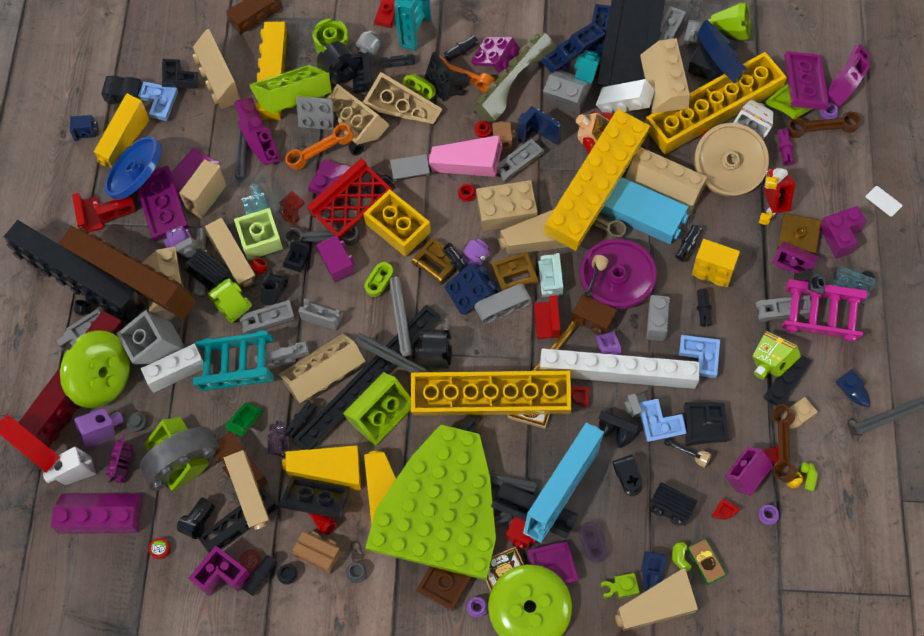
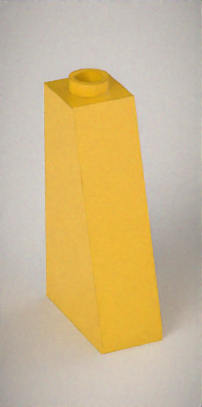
[94,94,150,168]
[282,446,361,490]
[364,451,396,524]

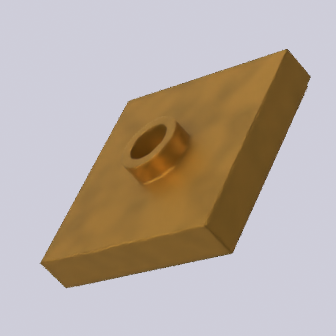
[777,213,821,255]

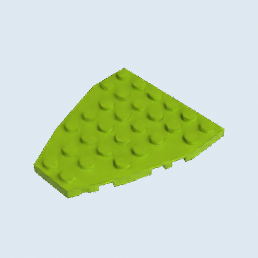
[365,425,496,580]

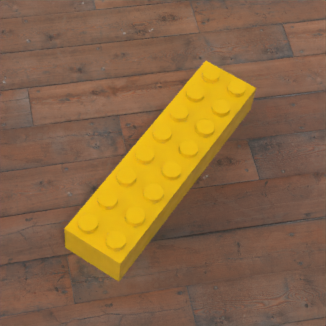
[645,52,787,155]
[543,109,650,251]
[411,371,571,416]

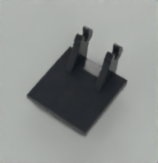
[424,52,471,102]

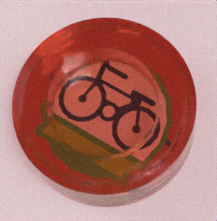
[239,550,261,572]

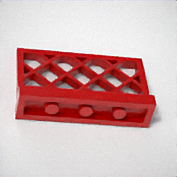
[307,158,393,239]

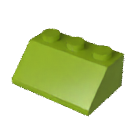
[343,372,411,446]
[144,417,209,491]

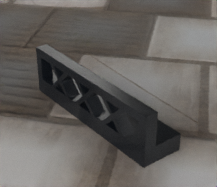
[491,482,578,539]
[198,488,278,553]

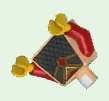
[576,112,613,154]

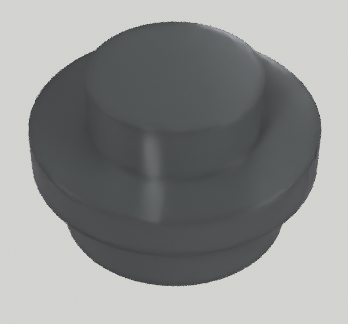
[126,413,146,432]
[346,562,367,583]

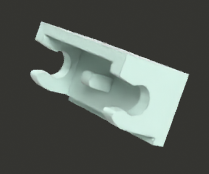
[538,253,563,297]

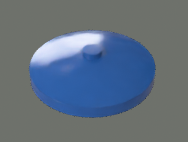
[104,136,162,200]

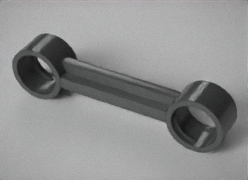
[284,225,359,248]

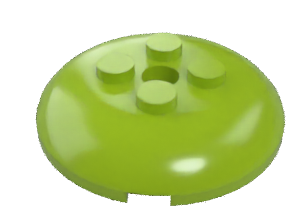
[60,330,131,408]
[488,565,572,636]

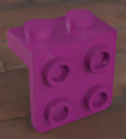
[471,37,520,74]

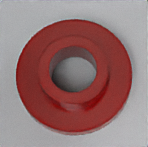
[474,121,492,138]
[458,184,476,202]
[249,257,267,274]

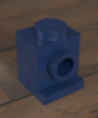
[70,115,99,141]

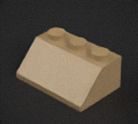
[143,246,185,313]

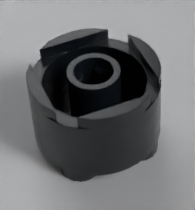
[317,41,358,84]
[419,330,452,369]

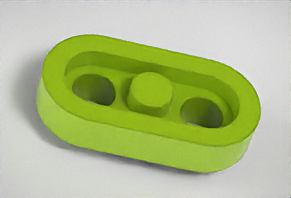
[403,74,436,100]
[364,262,394,297]

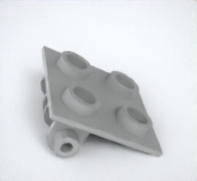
[296,96,336,130]

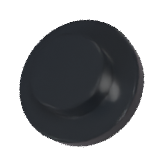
[277,564,298,585]

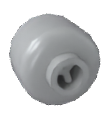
[355,30,381,57]

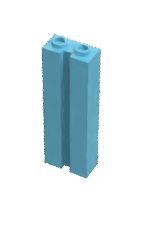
[600,177,689,245]
[523,423,604,543]

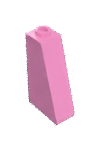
[427,136,502,177]

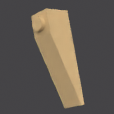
[326,84,389,145]

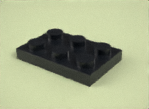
[280,475,350,519]

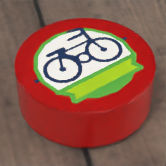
[148,538,170,560]

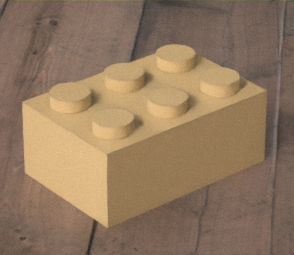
[476,180,537,232]

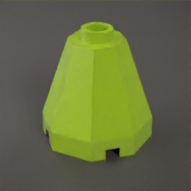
[708,2,751,40]

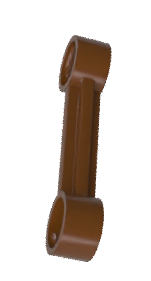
[787,111,861,138]
[772,404,797,483]

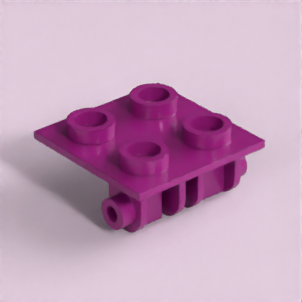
[105,435,133,483]

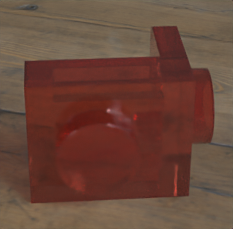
[279,191,305,224]

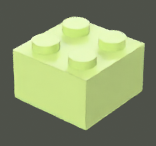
[234,208,283,260]

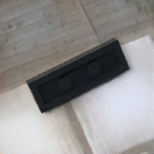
[764,354,812,406]

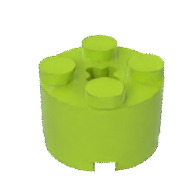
[312,19,350,55]
[207,278,252,324]

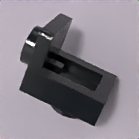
[363,173,395,200]
[283,240,310,273]
[794,269,826,295]

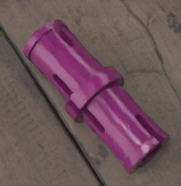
[777,129,795,166]

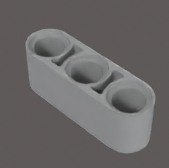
[474,284,532,324]

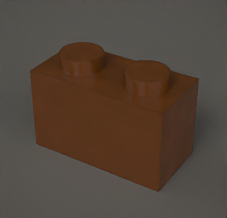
[571,294,617,335]

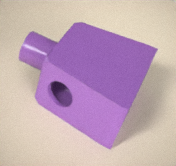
[74,409,124,451]

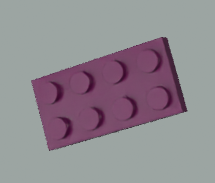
[784,51,829,110]
[137,165,189,241]

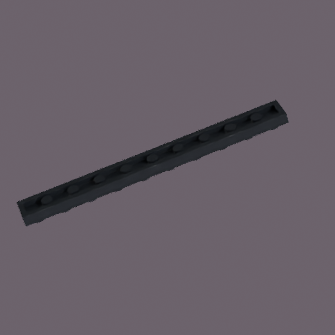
[293,304,441,450]

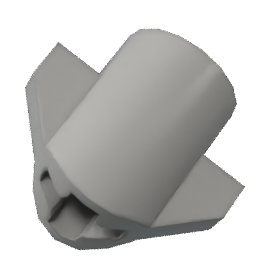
[684,20,702,44]

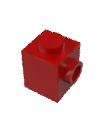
[506,516,536,550]

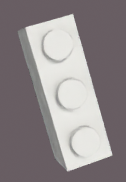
[596,79,655,114]
[141,343,204,393]

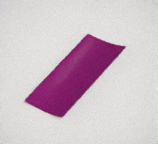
[171,147,219,206]

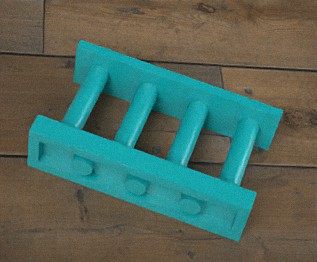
[394,0,432,51]
[193,330,275,391]

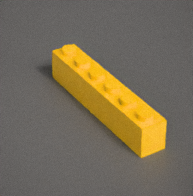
[255,22,287,120]

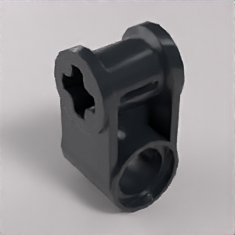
[261,271,288,305]
[612,455,642,496]

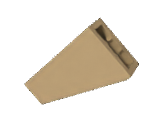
[498,209,568,254]
[205,217,256,288]
[224,450,270,530]
[615,569,698,632]

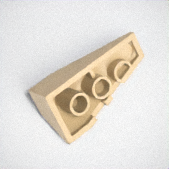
[363,72,442,124]

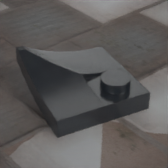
[684,402,729,446]

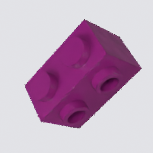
[316,235,355,282]
[772,241,819,274]
[725,446,774,496]

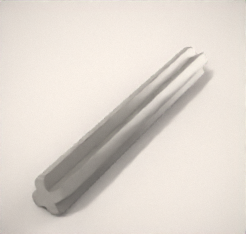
[389,276,412,357]

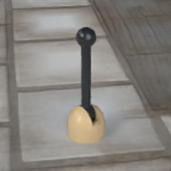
[585,255,608,298]
[664,438,712,468]

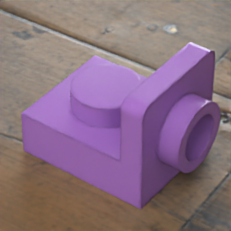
[596,332,621,355]

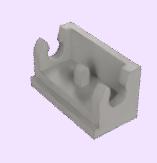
[390,154,430,181]
[298,299,343,331]

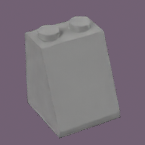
[543,70,593,114]
[117,310,185,364]

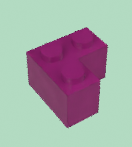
[820,205,866,259]
[189,546,251,596]

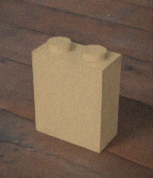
[180,159,227,219]

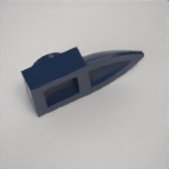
[836,369,870,408]
[640,551,667,592]

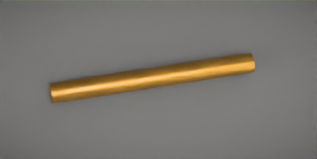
[532,322,577,371]

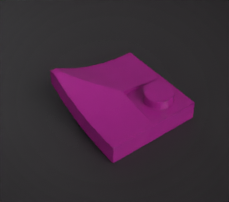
[308,159,351,204]
[527,542,579,585]

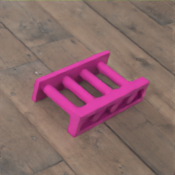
[781,279,867,342]

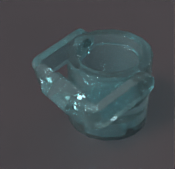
[241,183,268,215]

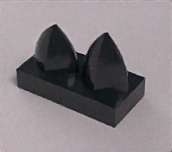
[599,411,640,448]

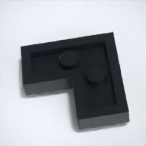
[162,59,198,89]

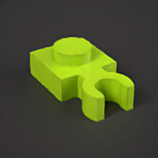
[600,573,639,599]

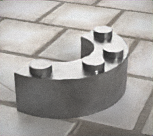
[140,427,220,491]

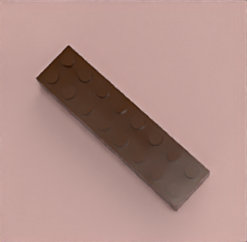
[59,225,196,320]

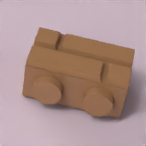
[292,531,341,574]

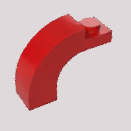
[0,414,60,473]

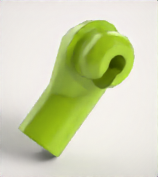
[800,462,818,491]
[672,542,692,572]

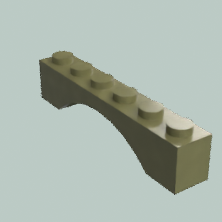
[473,32,557,122]

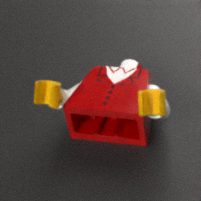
[759,168,795,225]

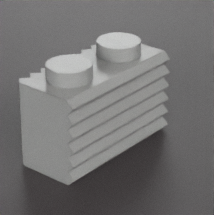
[646,295,670,341]

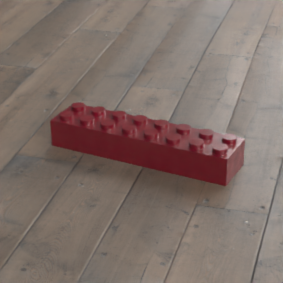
[18,310,125,447]

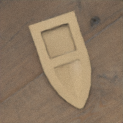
[780,397,818,429]

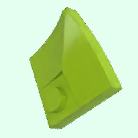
[765,84,812,120]

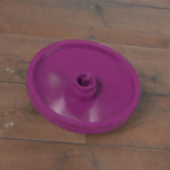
[580,239,657,309]

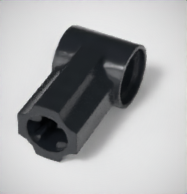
[177,497,215,539]

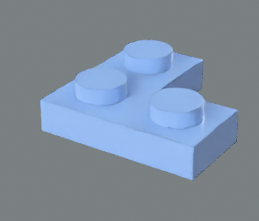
[138,82,178,121]
[679,335,720,378]
[639,399,687,442]

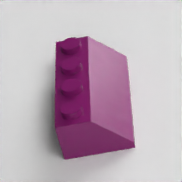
[51,493,142,534]

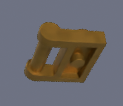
[411,237,456,285]
[491,252,538,291]

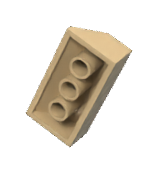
[192,29,240,110]
[640,38,690,113]
[625,147,707,215]
[278,333,365,403]

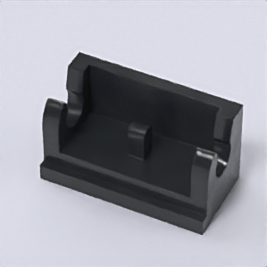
[353,52,373,93]

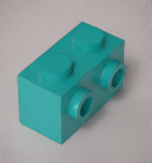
[574,51,601,83]

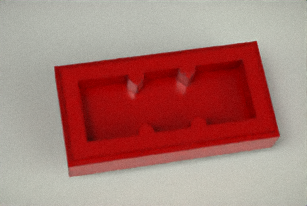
[374,0,396,28]

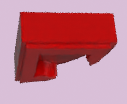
[571,386,589,407]
[763,446,778,465]
[712,498,740,520]

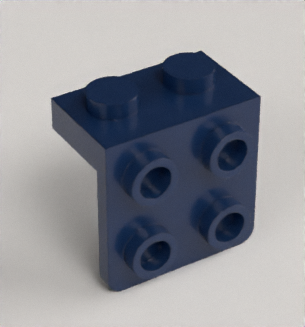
[517,106,561,145]
[445,263,499,315]

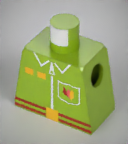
[753,331,801,380]

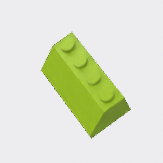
[250,65,332,114]

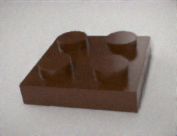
[416,566,472,612]

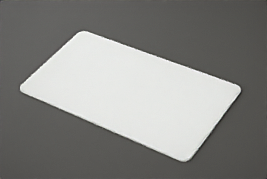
[865,186,903,217]

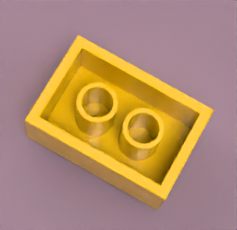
[364,189,431,257]

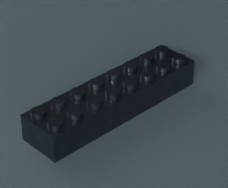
[3,220,144,323]

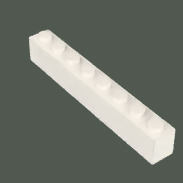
[539,349,699,389]

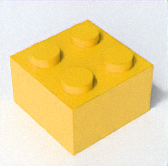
[692,239,740,287]

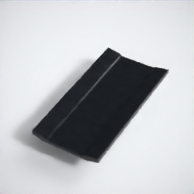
[597,0,665,87]

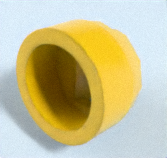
[786,471,803,488]

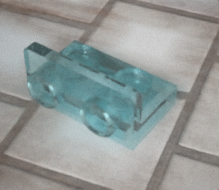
[831,266,876,305]

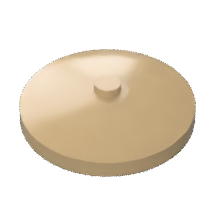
[694,123,769,197]

